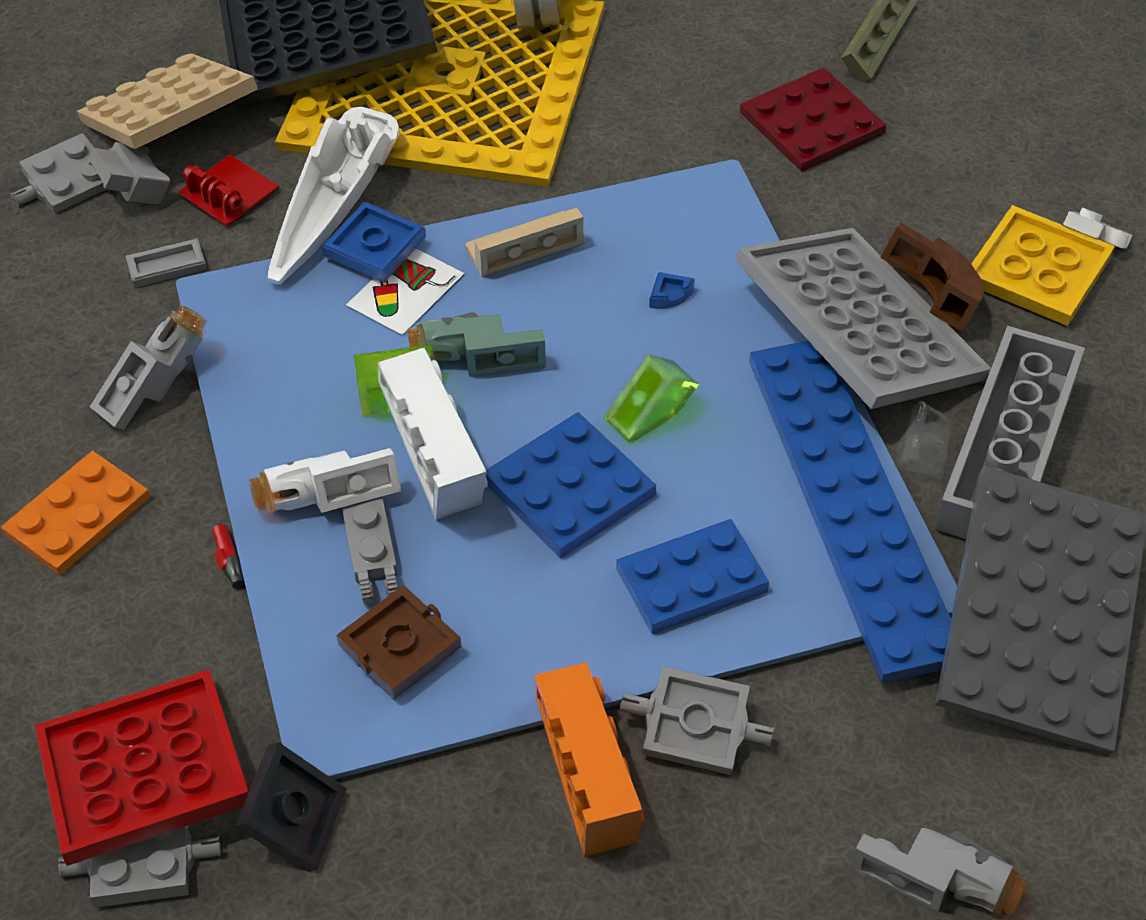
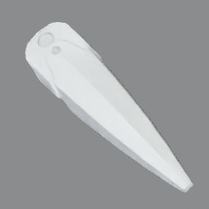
[267,107,400,285]

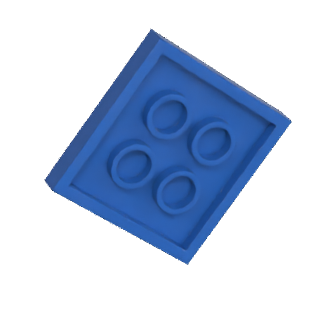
[486,412,656,559]

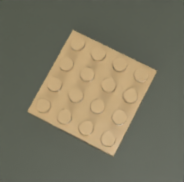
[77,54,258,149]

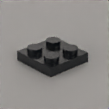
[235,742,347,872]

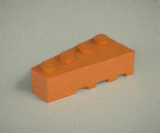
[534,662,645,857]

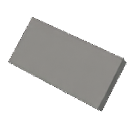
[125,238,207,288]

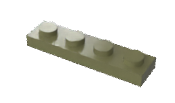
[841,0,917,82]

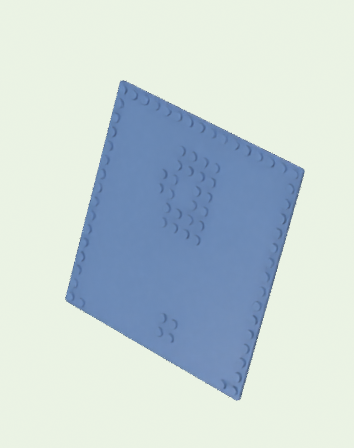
[176,160,957,779]

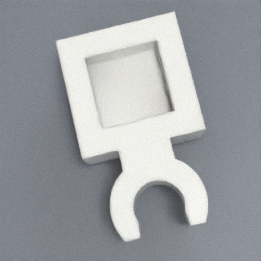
[1063,207,1133,249]

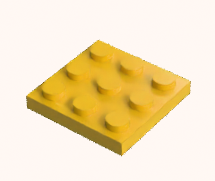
[971,205,1115,326]

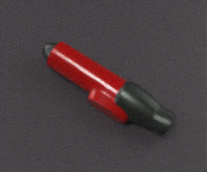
[212,523,245,589]

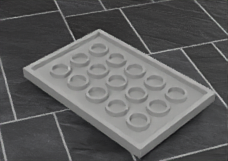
[735,228,991,409]

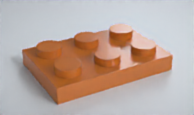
[1,450,151,576]

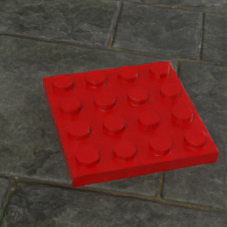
[35,670,249,866]

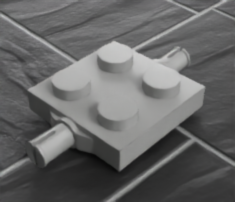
[11,133,112,214]
[620,666,774,775]
[58,826,222,908]

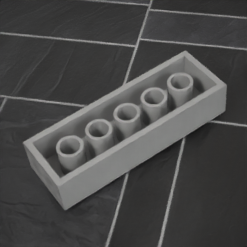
[935,326,1085,539]

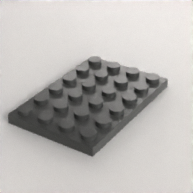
[935,465,1146,755]

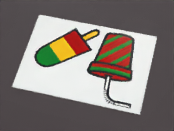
[346,248,465,335]

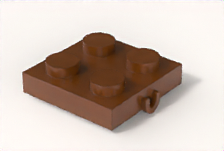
[336,585,461,699]

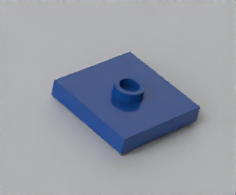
[322,201,426,283]

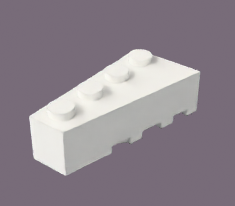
[378,348,488,520]

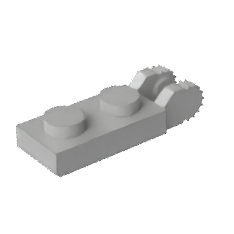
[342,499,398,604]

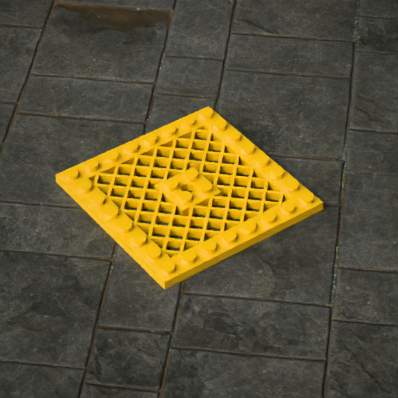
[275,0,604,187]

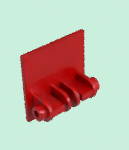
[178,155,279,227]

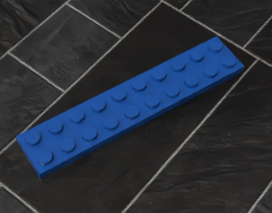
[749,341,951,684]

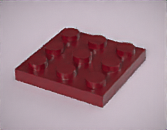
[740,67,886,172]

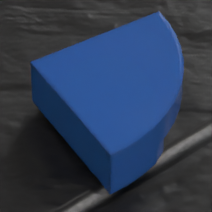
[649,272,695,308]

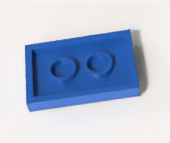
[616,519,769,634]

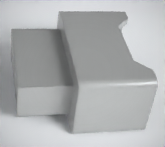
[87,142,170,205]

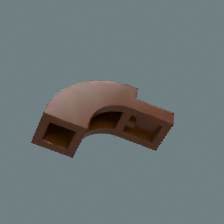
[880,223,984,332]

